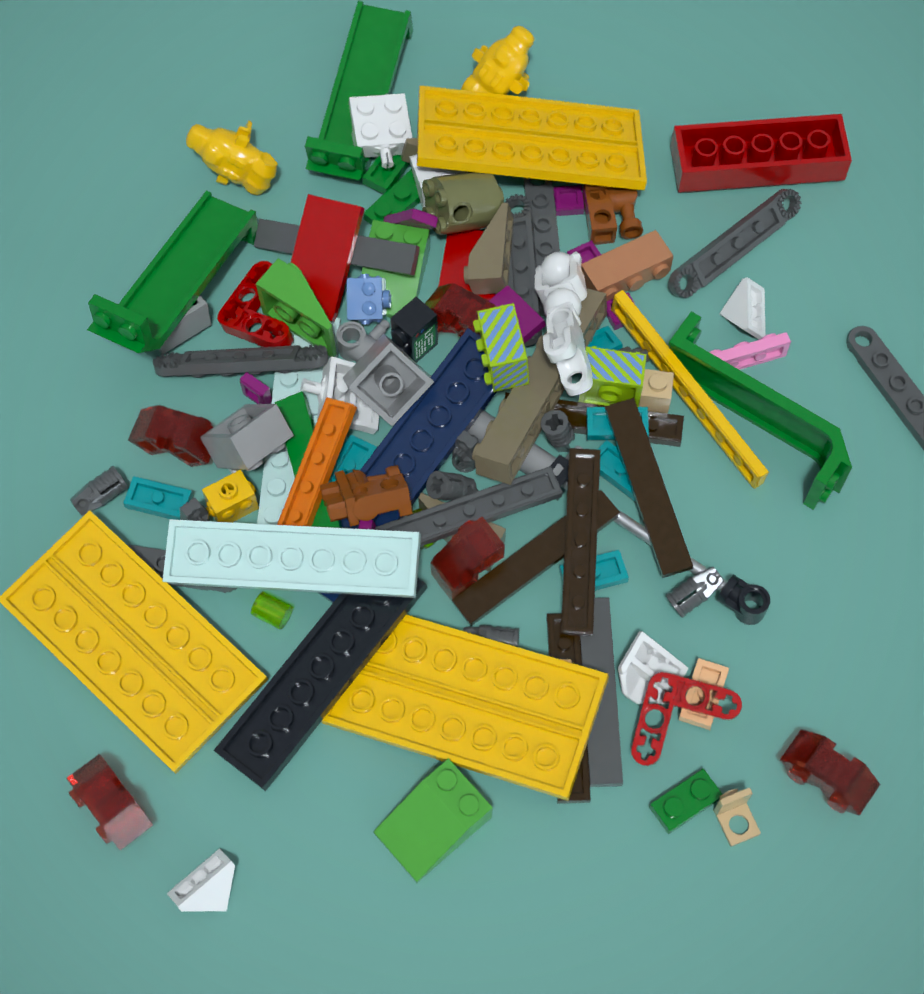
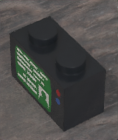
[390,296,438,363]

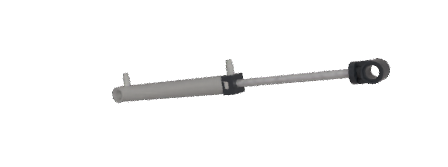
[336,320,770,625]

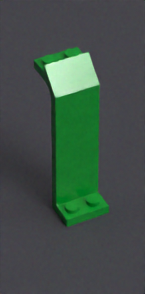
[304,1,413,181]
[87,190,258,354]
[668,311,852,510]

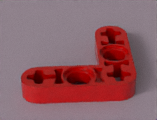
[217,261,293,347]
[631,672,742,766]

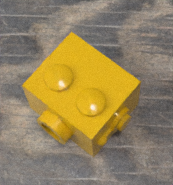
[202,469,259,523]

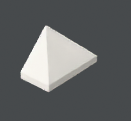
[719,277,766,340]
[167,848,235,912]

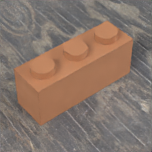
[581,230,674,301]

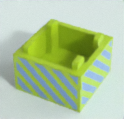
[473,303,530,392]
[578,346,647,407]

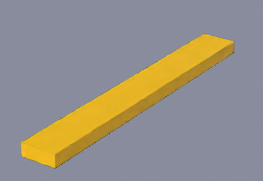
[611,290,769,489]

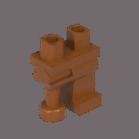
[582,184,643,245]
[320,465,413,526]

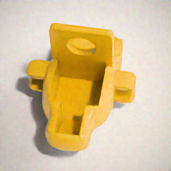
[461,26,535,95]
[186,121,277,195]

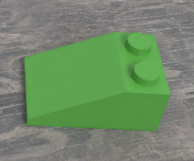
[362,220,430,318]
[256,258,337,357]
[373,758,493,883]

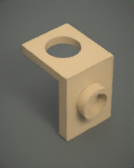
[713,787,761,847]

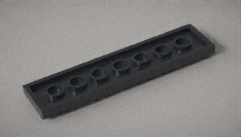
[214,577,428,791]

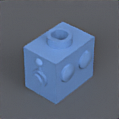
[346,274,391,325]

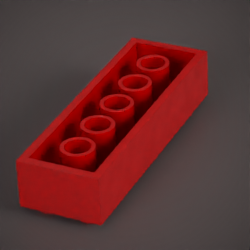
[670,114,852,192]

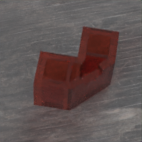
[425,283,497,338]
[128,405,213,467]
[430,516,505,601]
[780,729,881,816]
[66,754,153,850]

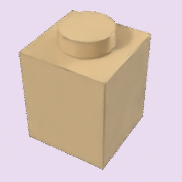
[639,369,674,414]

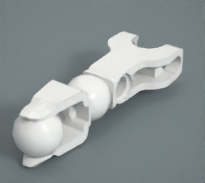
[535,252,593,396]

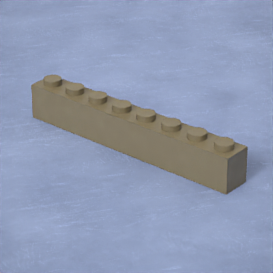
[472,288,607,485]

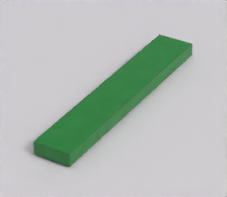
[275,391,343,528]

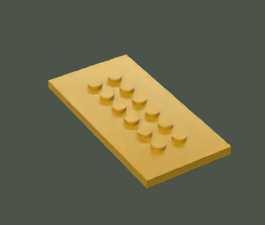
[417,85,647,190]
[0,510,268,774]
[321,615,609,801]

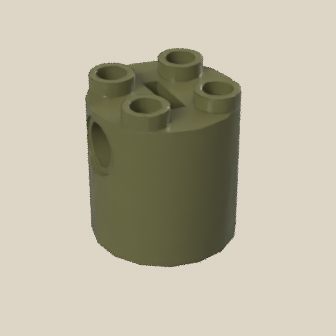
[422,172,504,235]

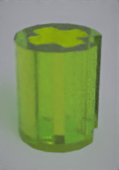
[251,591,293,630]

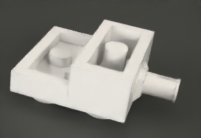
[348,93,413,168]
[300,356,379,434]

